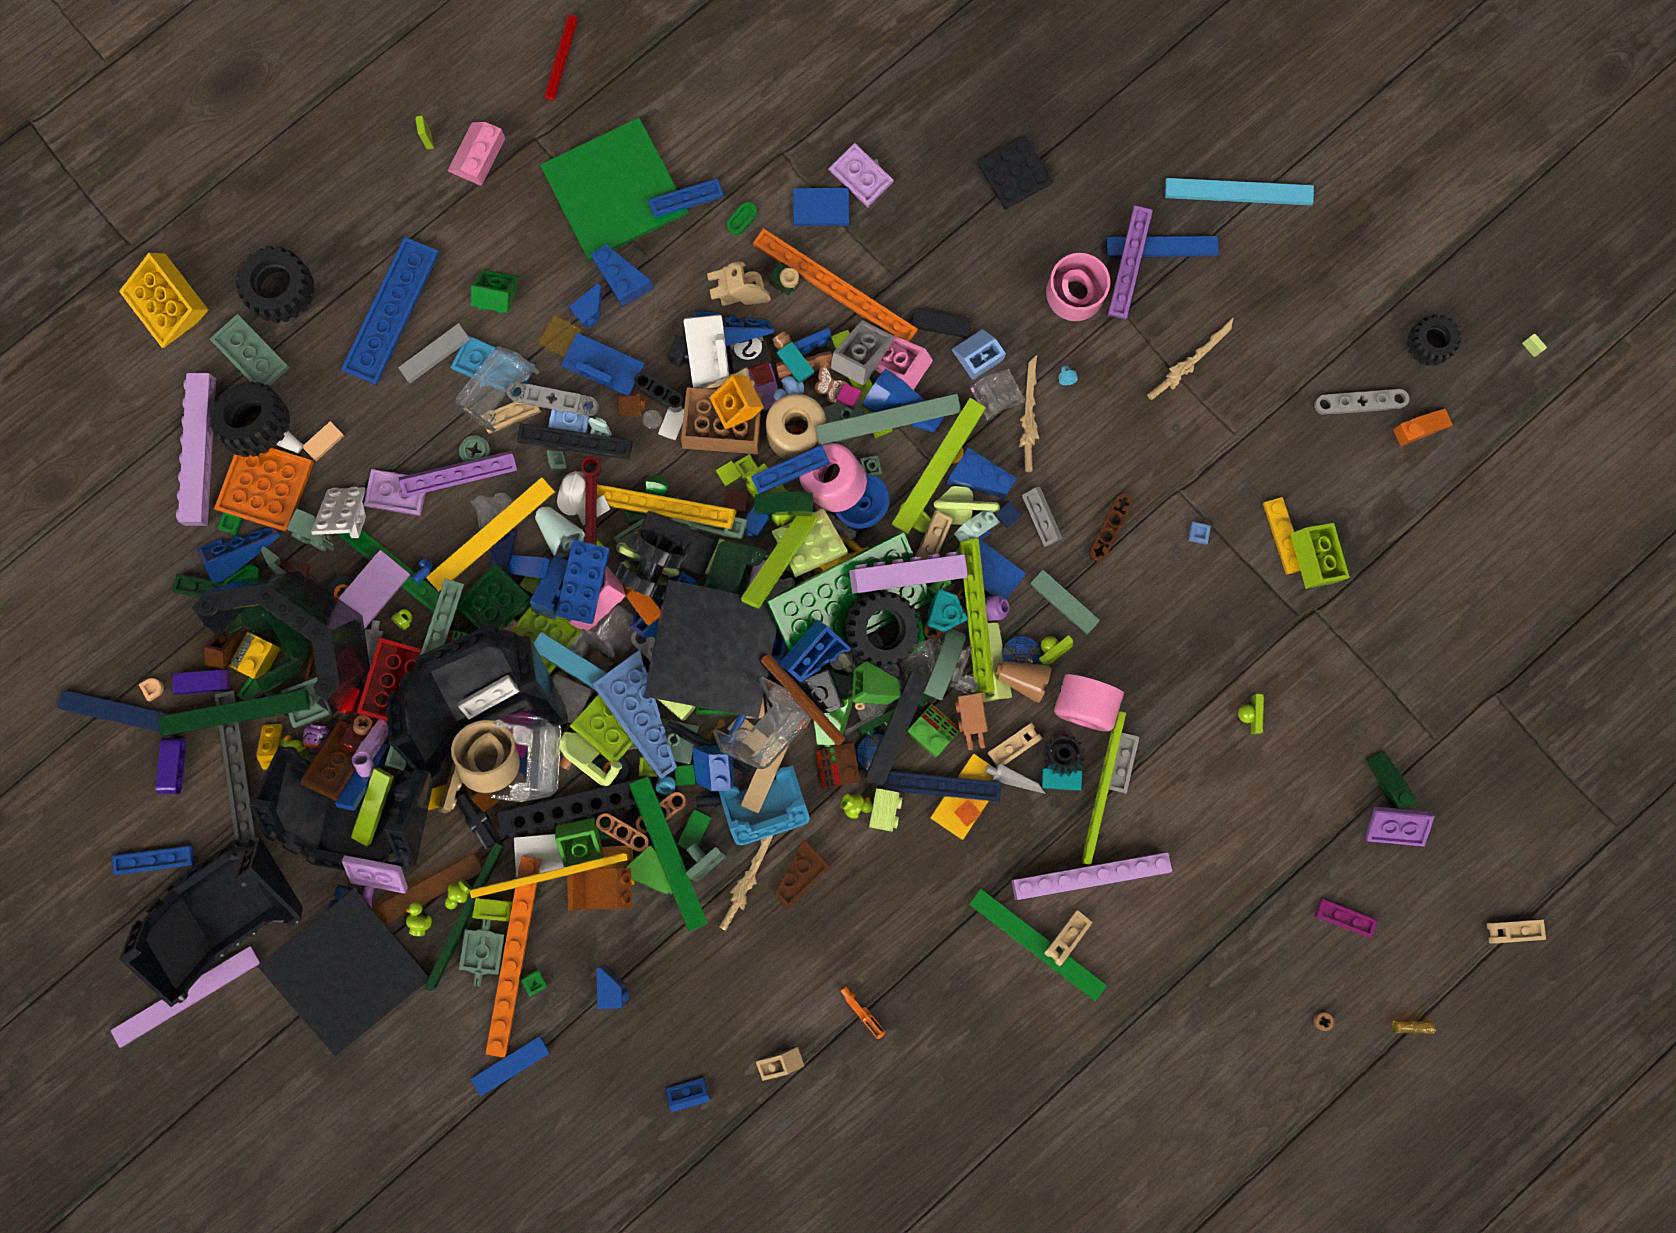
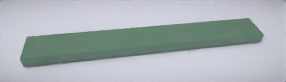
[815,394,961,445]

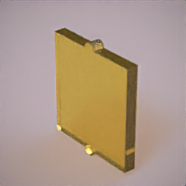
[538,315,581,358]

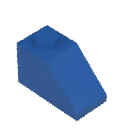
[569,284,603,329]

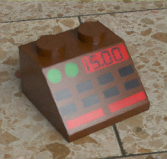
[815,743,860,789]

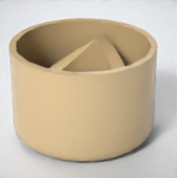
[766,394,826,460]
[451,720,520,793]

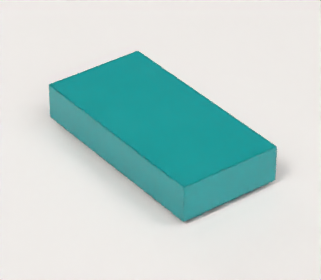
[777,342,814,383]
[1042,768,1082,791]

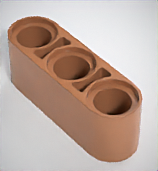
[636,792,687,833]
[596,813,648,851]

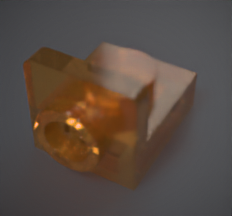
[619,393,645,416]

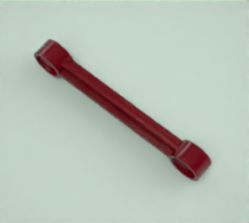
[581,457,602,545]

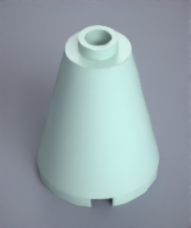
[535,507,585,558]

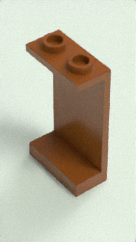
[567,868,632,910]

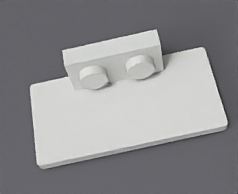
[684,315,730,388]
[311,487,366,538]

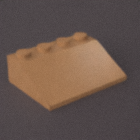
[681,387,762,454]

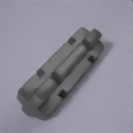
[828,514,856,541]

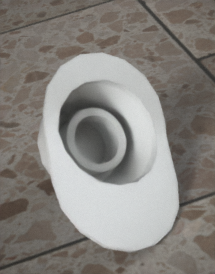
[557,471,586,515]

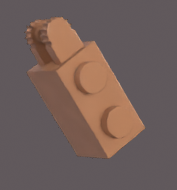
[955,693,988,750]

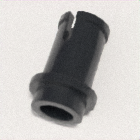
[696,792,721,808]

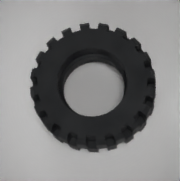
[235,246,315,323]
[210,382,290,457]
[843,590,921,666]

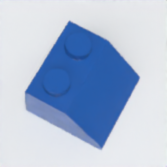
[692,745,735,791]
[596,965,630,1009]

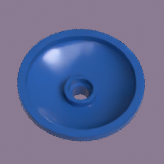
[835,474,890,529]

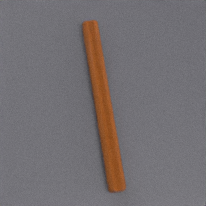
[761,654,845,746]

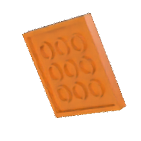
[214,448,314,533]

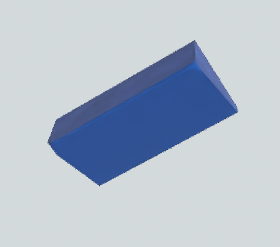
[666,1077,710,1112]

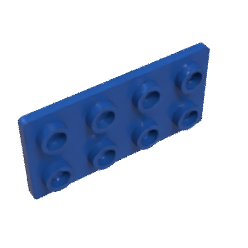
[561,333,644,396]
[556,540,610,624]

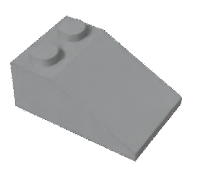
[831,320,894,385]

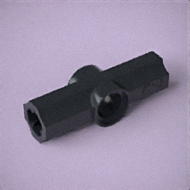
[456,792,501,849]

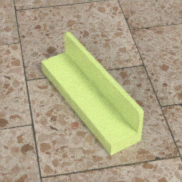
[982,623,1012,702]

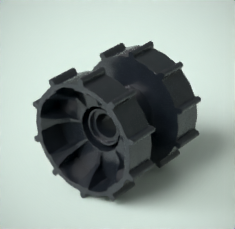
[615,529,688,599]

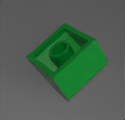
[471,270,519,313]

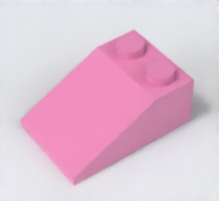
[875,336,933,390]

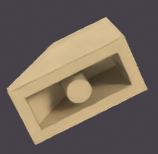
[756,1047,804,1081]

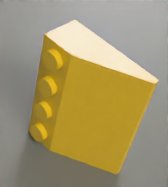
[119,253,208,348]

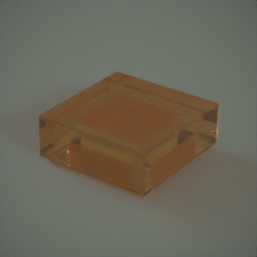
[954,799,981,827]

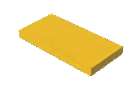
[930,754,993,840]

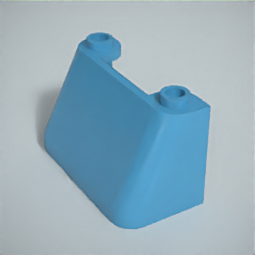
[719,765,810,845]

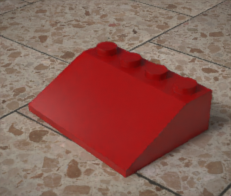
[357,638,422,721]

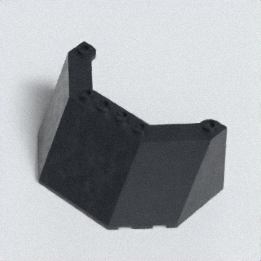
[192,571,370,716]
[386,625,569,780]
[249,746,433,871]
[119,838,303,1007]

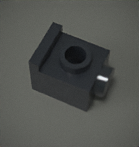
[668,335,689,367]

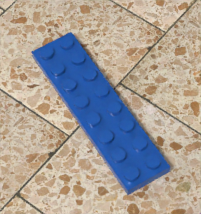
[341,237,440,386]

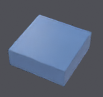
[1188,521,1211,545]

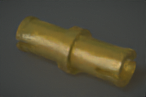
[1392,1019,1435,1035]

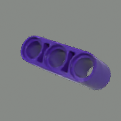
[172,670,230,695]
[156,737,186,795]

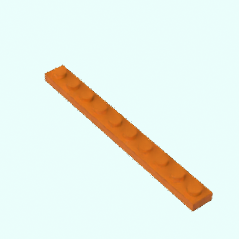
[753,228,918,342]
[486,856,542,1058]

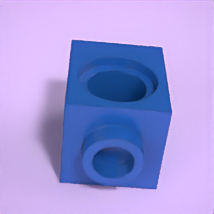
[744,506,770,539]

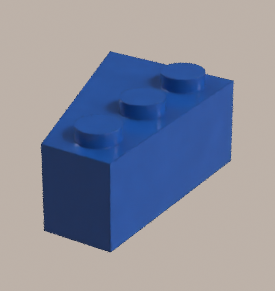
[591,244,654,307]
[947,448,1017,498]
[530,556,568,621]
[779,619,852,682]

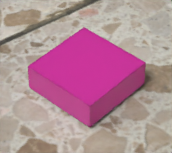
[836,383,861,409]

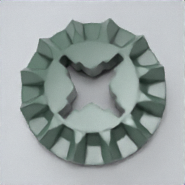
[459,435,490,462]

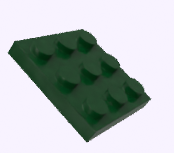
[457,563,531,630]

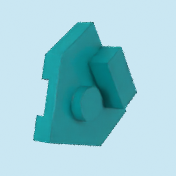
[926,589,968,632]

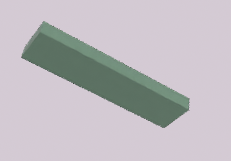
[1030,570,1100,635]

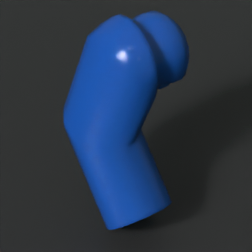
[411,559,433,584]

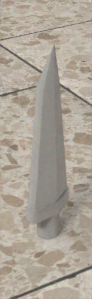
[362,620,384,686]
[985,763,1046,794]

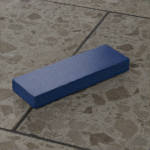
[507,555,549,578]

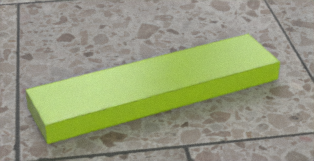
[351,768,394,846]

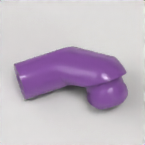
[362,886,374,908]

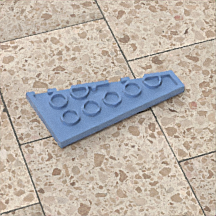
[591,650,677,779]

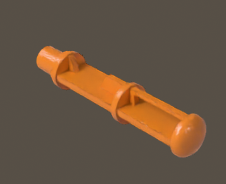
[840,986,886,1039]

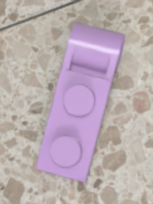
[352,719,388,777]

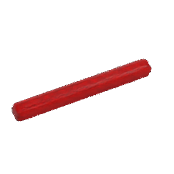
[545,14,578,100]

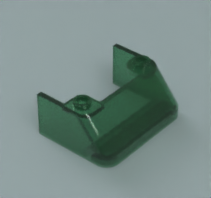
[704,540,771,594]
[227,605,309,693]

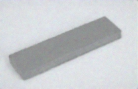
[398,323,471,383]

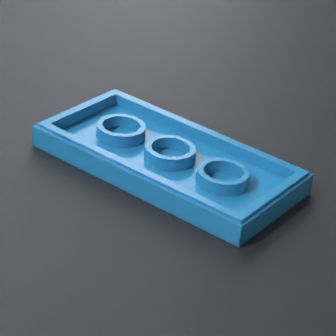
[450,335,535,397]

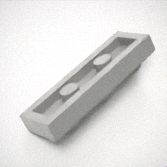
[1022,487,1063,547]
[1109,733,1139,794]

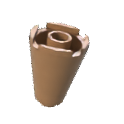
[995,661,1051,703]

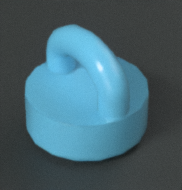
[1058,365,1078,385]
[656,776,676,795]

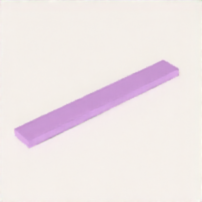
[110,946,262,1048]

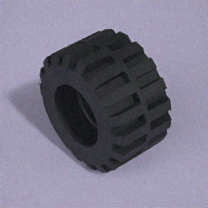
[1407,314,1462,366]

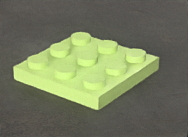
[772,508,848,577]

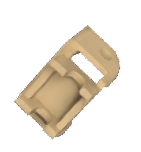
[707,261,771,306]

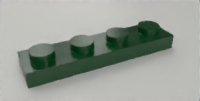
[858,693,930,737]

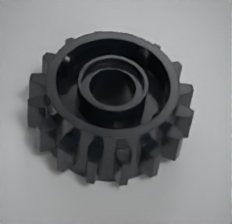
[1042,734,1086,777]

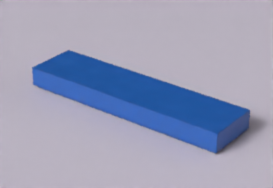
[648,179,724,218]
[751,445,830,494]
[335,744,390,811]
[112,846,194,875]
[471,1036,550,1097]

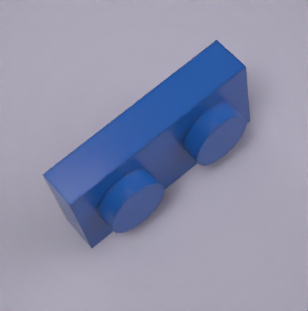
[794,328,831,354]

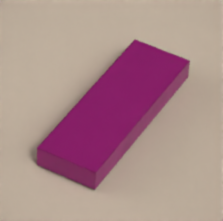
[1314,898,1378,939]

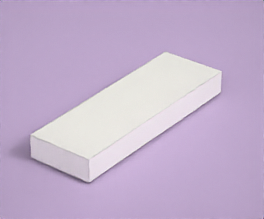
[458,675,519,719]

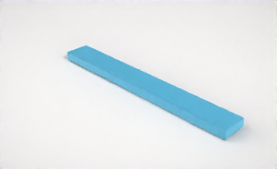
[1165,178,1314,205]

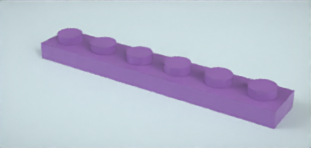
[1108,206,1153,320]
[399,451,517,497]

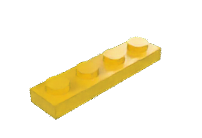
[1263,497,1300,575]

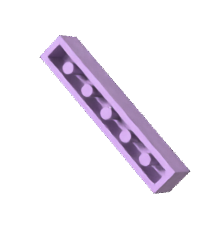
[849,552,968,594]

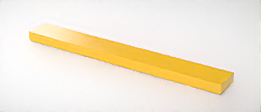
[426,477,555,592]
[597,484,736,529]
[470,853,630,898]

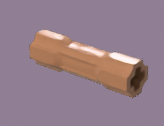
[776,351,832,380]

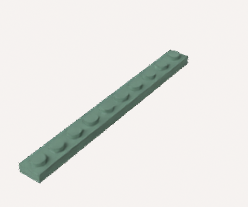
[385,578,464,771]

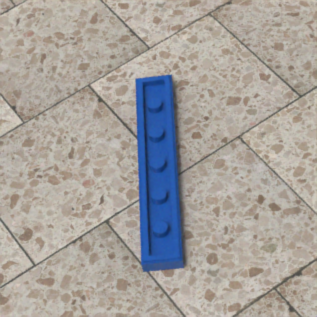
[1106,236,1219,257]

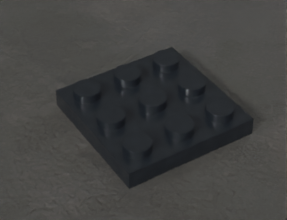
[977,136,1053,210]

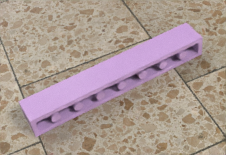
[176,373,216,526]
[1011,853,1172,900]

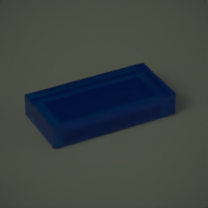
[489,529,518,568]

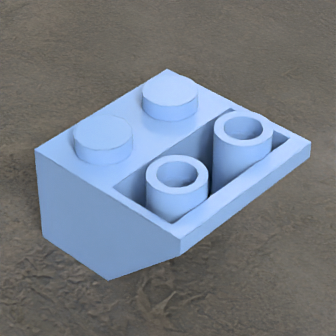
[952,329,1006,380]

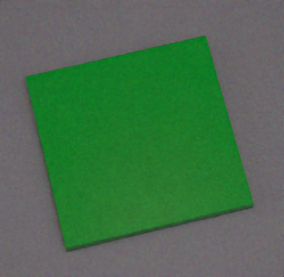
[540,118,689,261]

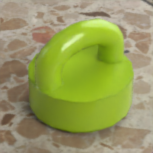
[391,609,412,630]

